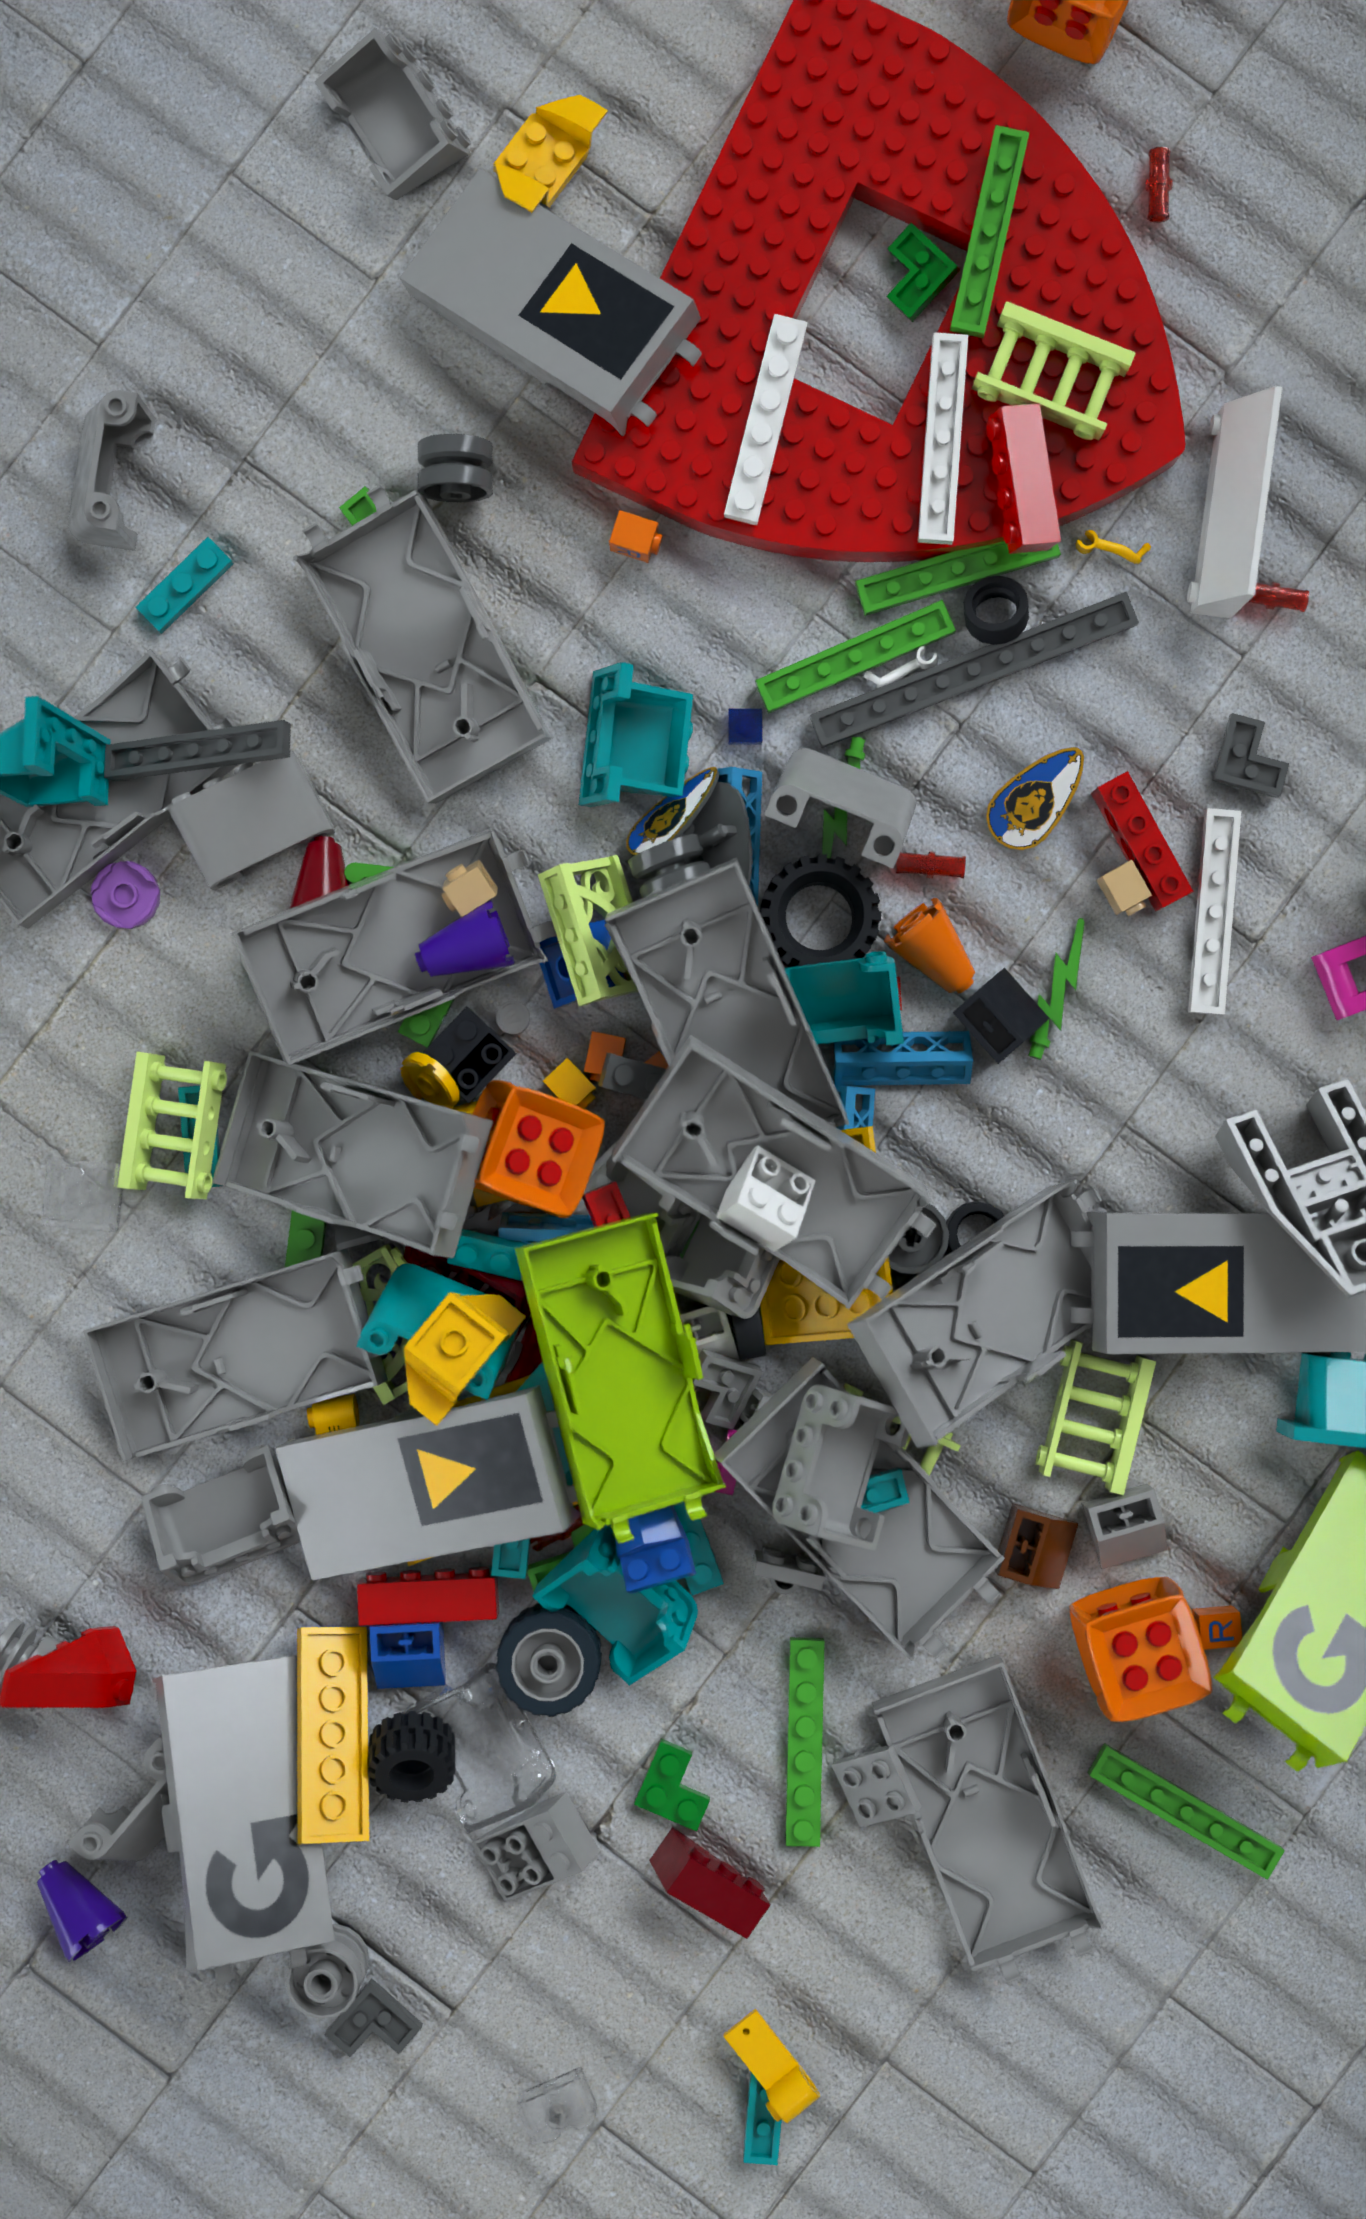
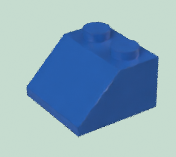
[539,919,625,1009]

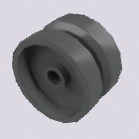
[418,434,493,503]
[628,834,710,898]
[889,1204,949,1274]

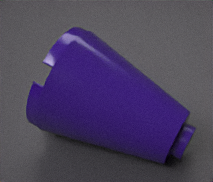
[415,899,515,977]
[37,1860,128,1962]

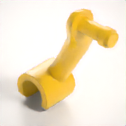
[1075,530,1151,564]

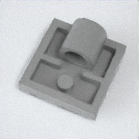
[752,1547,825,1595]
[832,1743,922,1828]

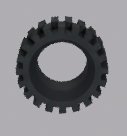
[760,854,881,968]

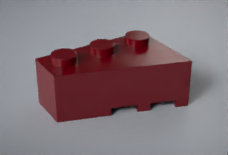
[649,1827,771,1939]

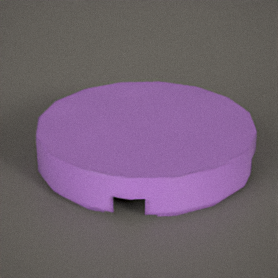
[91,861,160,929]

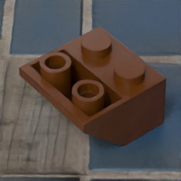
[994,1503,1079,1589]

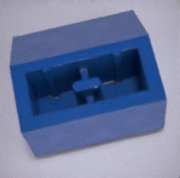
[369,1622,446,1689]

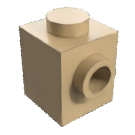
[441,859,498,917]
[1096,860,1152,916]

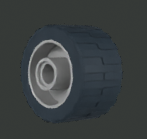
[496,1603,602,1717]

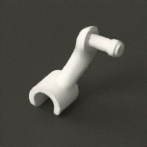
[864,646,937,688]

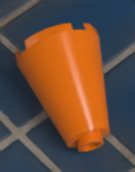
[884,898,975,994]

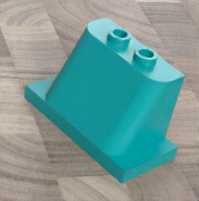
[578,662,693,807]
[0,696,111,807]
[1276,1352,1366,1448]

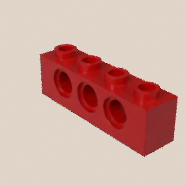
[1091,771,1194,912]

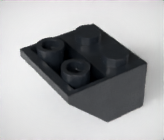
[952,967,1050,1064]
[423,1006,517,1103]

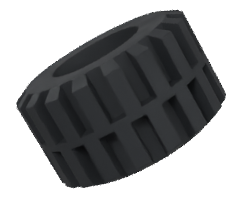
[368,1711,455,1803]

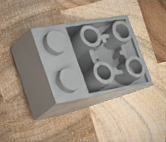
[472,1792,600,1902]

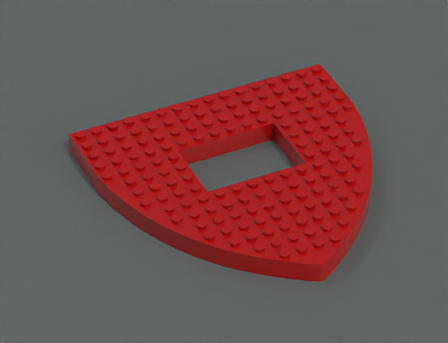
[572,0,1186,562]

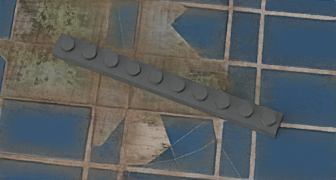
[809,591,1139,748]

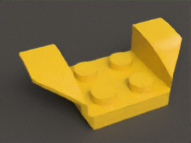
[493,95,608,213]
[404,1292,526,1426]

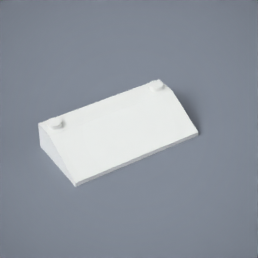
[1187,386,1282,619]

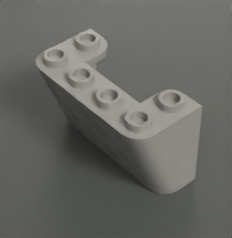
[314,28,471,200]
[764,748,916,868]
[168,750,336,891]
[773,1385,909,1551]

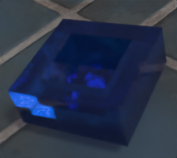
[728,709,762,745]

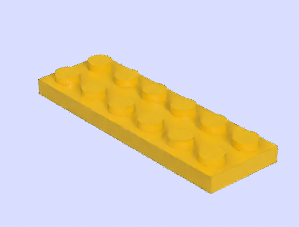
[297,1627,369,1844]

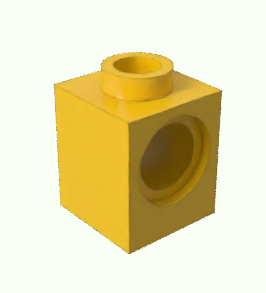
[543,1058,597,1109]

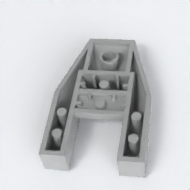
[1215,1078,1366,1297]

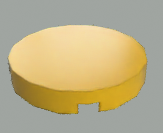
[400,1052,460,1109]

